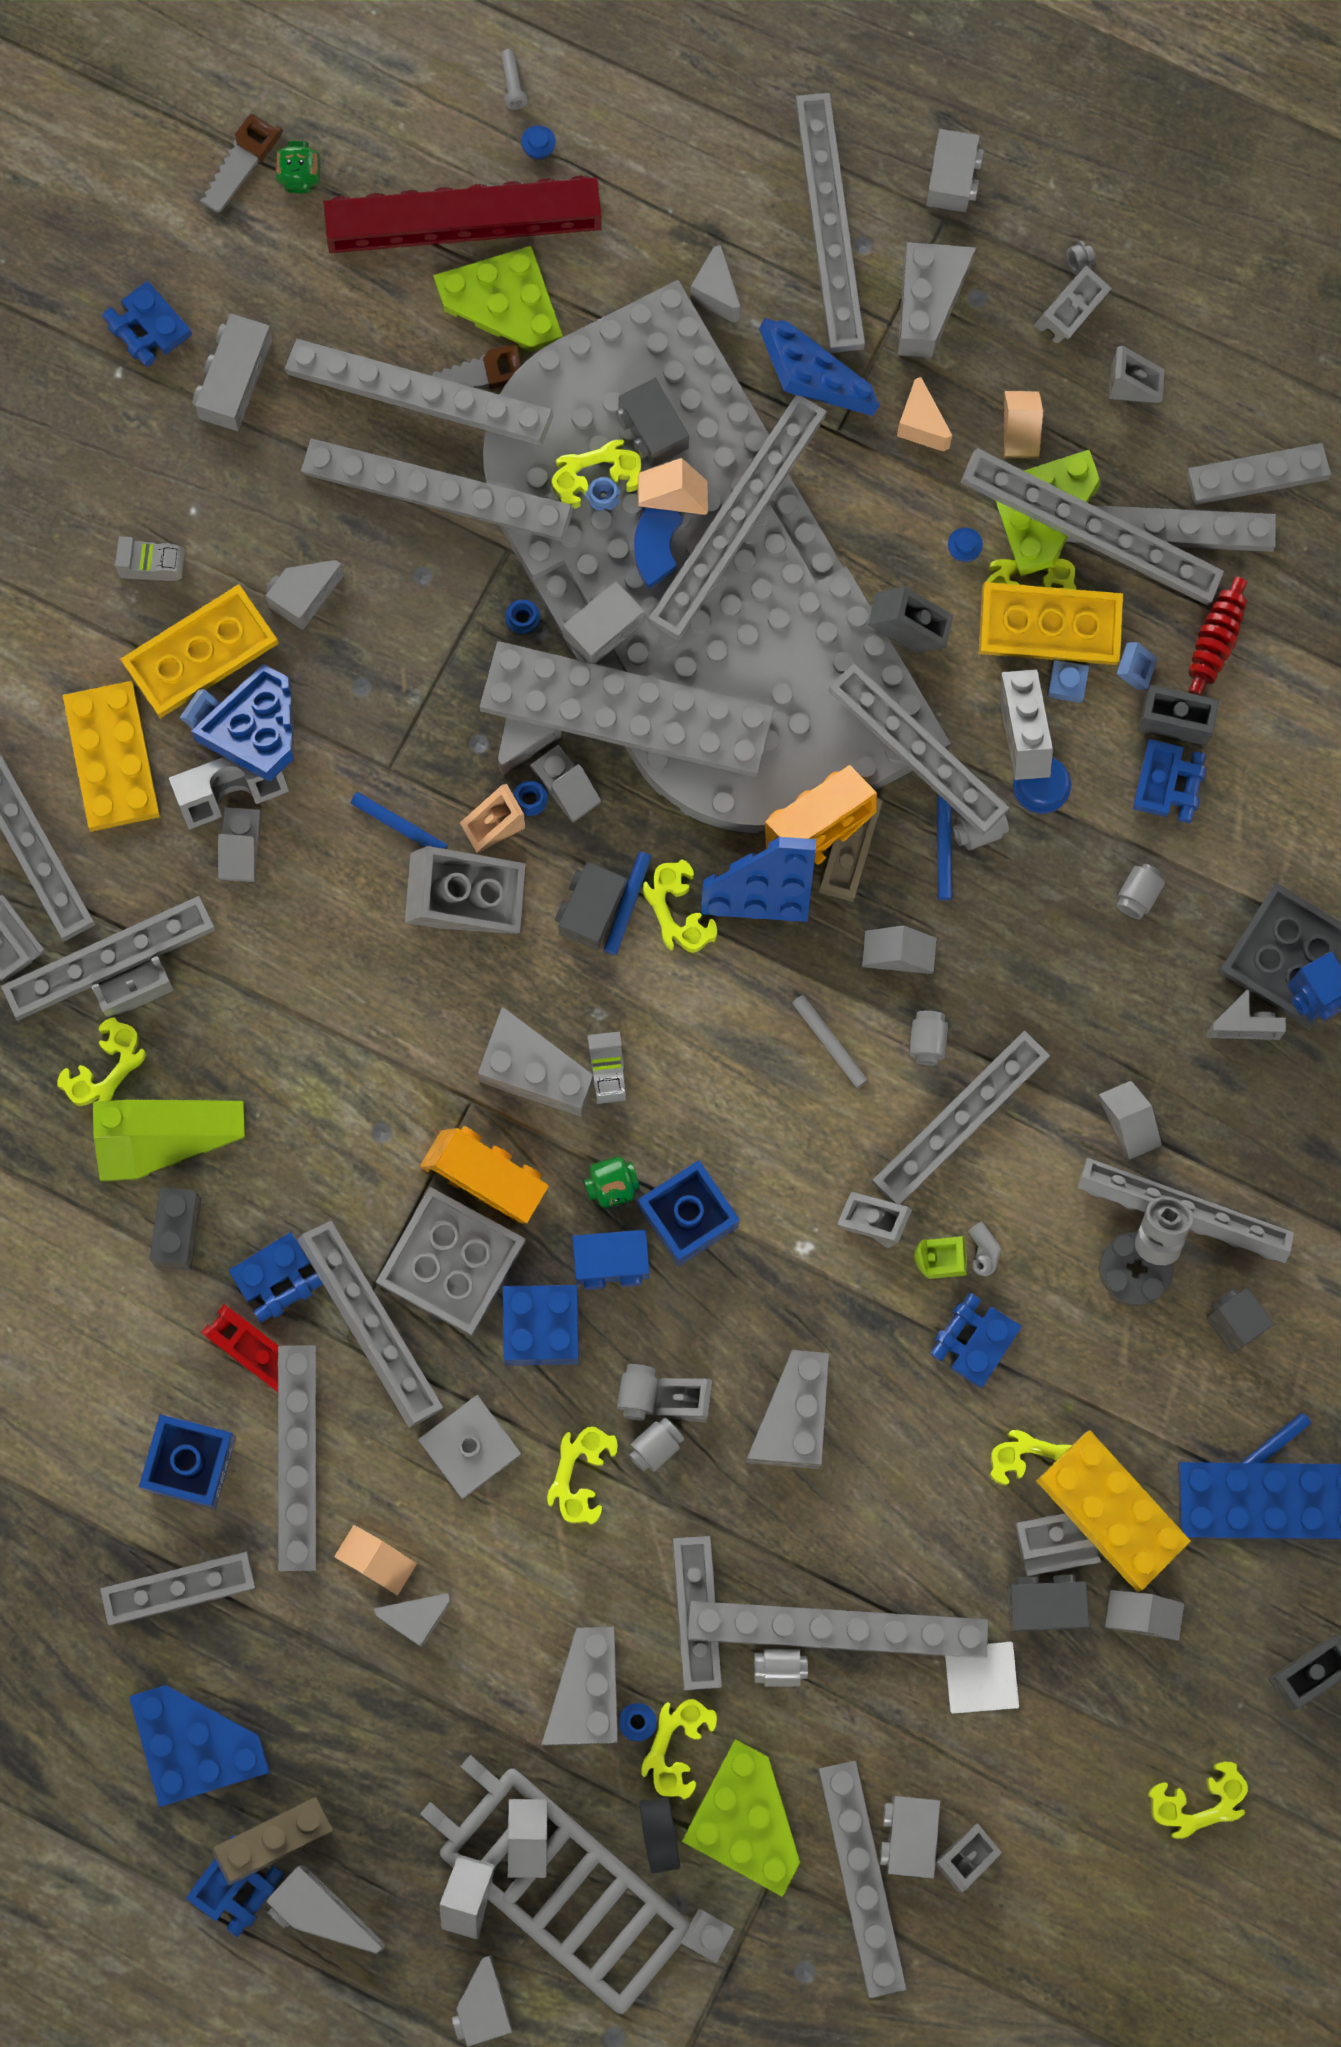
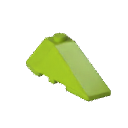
[93,1100,245,1182]

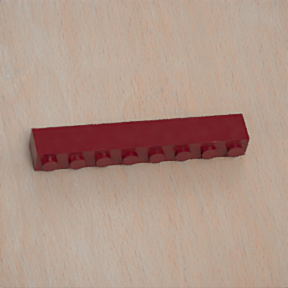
[323,175,602,254]

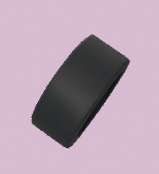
[639,1797,681,1874]

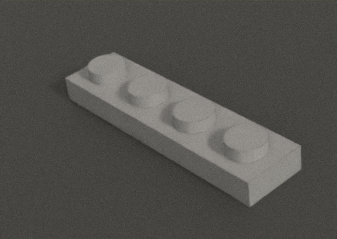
[1186,443,1331,505]
[672,1536,722,1691]
[100,1552,256,1626]

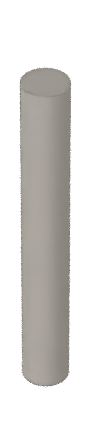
[792,995,868,1088]

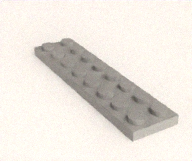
[480,641,774,777]

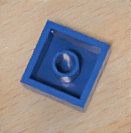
[638,1160,740,1267]
[503,1285,579,1366]
[139,1414,236,1509]

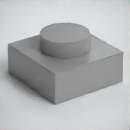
[680,1909,734,1963]

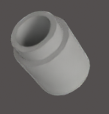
[953,815,1009,851]
[1116,864,1165,919]
[909,1011,948,1066]
[617,1364,658,1421]
[629,1418,684,1472]
[754,1648,808,1687]

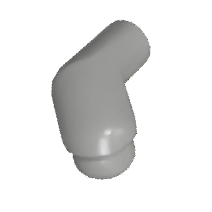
[968,1221,1001,1276]

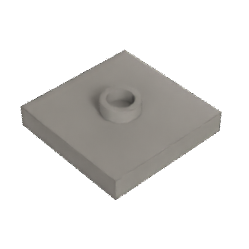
[418,1395,522,1500]

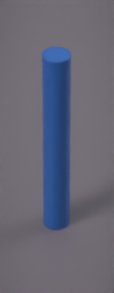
[351,792,449,849]
[937,795,952,901]
[604,852,652,955]
[1241,1412,1311,1463]

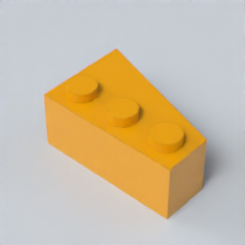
[765,765,877,865]
[419,1126,549,1223]

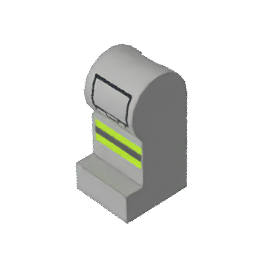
[115,536,185,581]
[587,1032,626,1104]

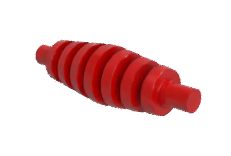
[1188,577,1247,696]

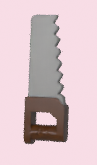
[200,113,283,213]
[432,345,523,389]

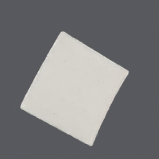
[945,1642,1019,1713]

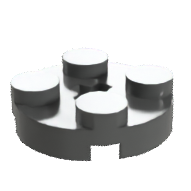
[1099,1232,1174,1306]

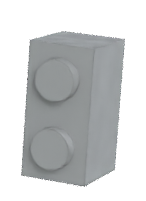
[926,129,984,212]
[563,581,644,664]
[880,1796,940,1878]

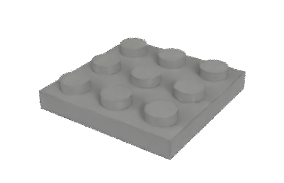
[376,1187,526,1337]

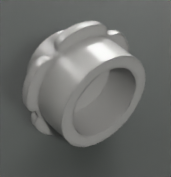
[1067,241,1096,275]

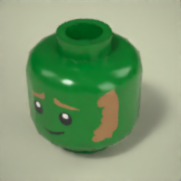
[276,140,320,194]
[584,1156,640,1209]

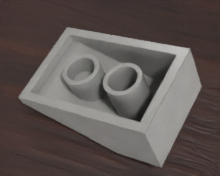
[405,846,526,934]
[266,1865,387,1954]

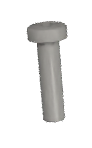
[501,49,528,110]

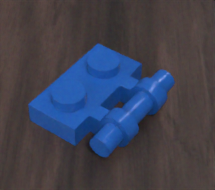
[102,280,192,367]
[1132,739,1207,823]
[228,1232,323,1323]
[930,1293,1022,1389]
[186,1835,285,1937]

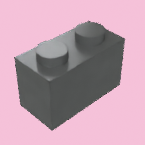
[616,377,689,467]
[868,586,953,653]
[1137,685,1220,746]
[555,862,626,951]
[149,1187,202,1271]
[1206,1288,1274,1355]
[1007,1575,1089,1632]
[1268,1635,1341,1711]

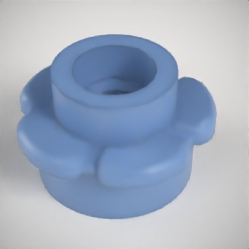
[586,477,620,511]

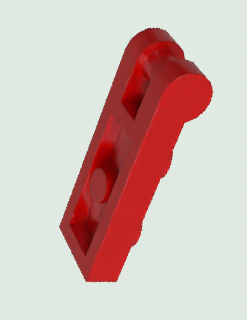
[201,1304,279,1393]

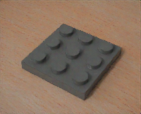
[1218,882,1341,1030]

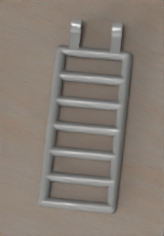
[420,1755,691,2014]

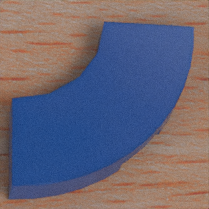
[634,507,683,589]

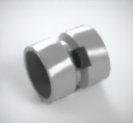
[1134,1196,1193,1265]

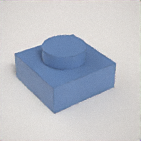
[1117,642,1158,690]
[1047,660,1089,703]
[180,689,220,729]

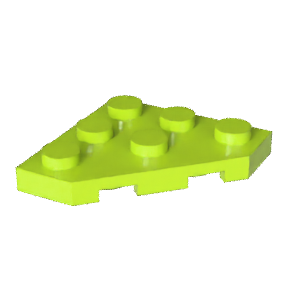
[433,246,563,352]
[995,449,1101,577]
[682,1739,800,1897]

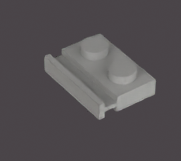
[0,894,46,983]
[1015,1513,1101,1577]

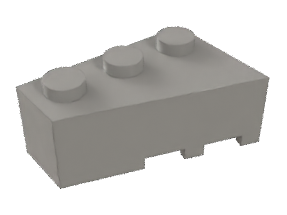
[898,242,976,358]
[478,1007,594,1117]
[746,1350,829,1469]
[542,1627,618,1746]

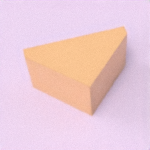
[897,377,952,451]
[1004,391,1043,459]
[638,458,708,515]
[460,784,525,853]
[334,1525,417,1596]

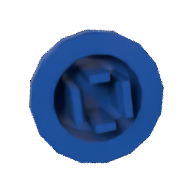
[1012,757,1071,814]

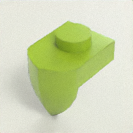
[913,1236,967,1279]

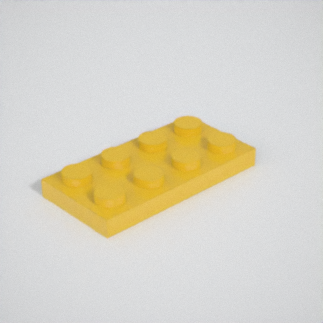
[978,582,1123,665]
[120,584,279,719]
[63,681,160,832]
[1036,1430,1191,1593]

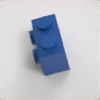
[1287,951,1341,1022]
[572,1230,650,1290]

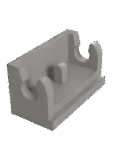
[1033,265,1112,343]
[91,956,174,1019]

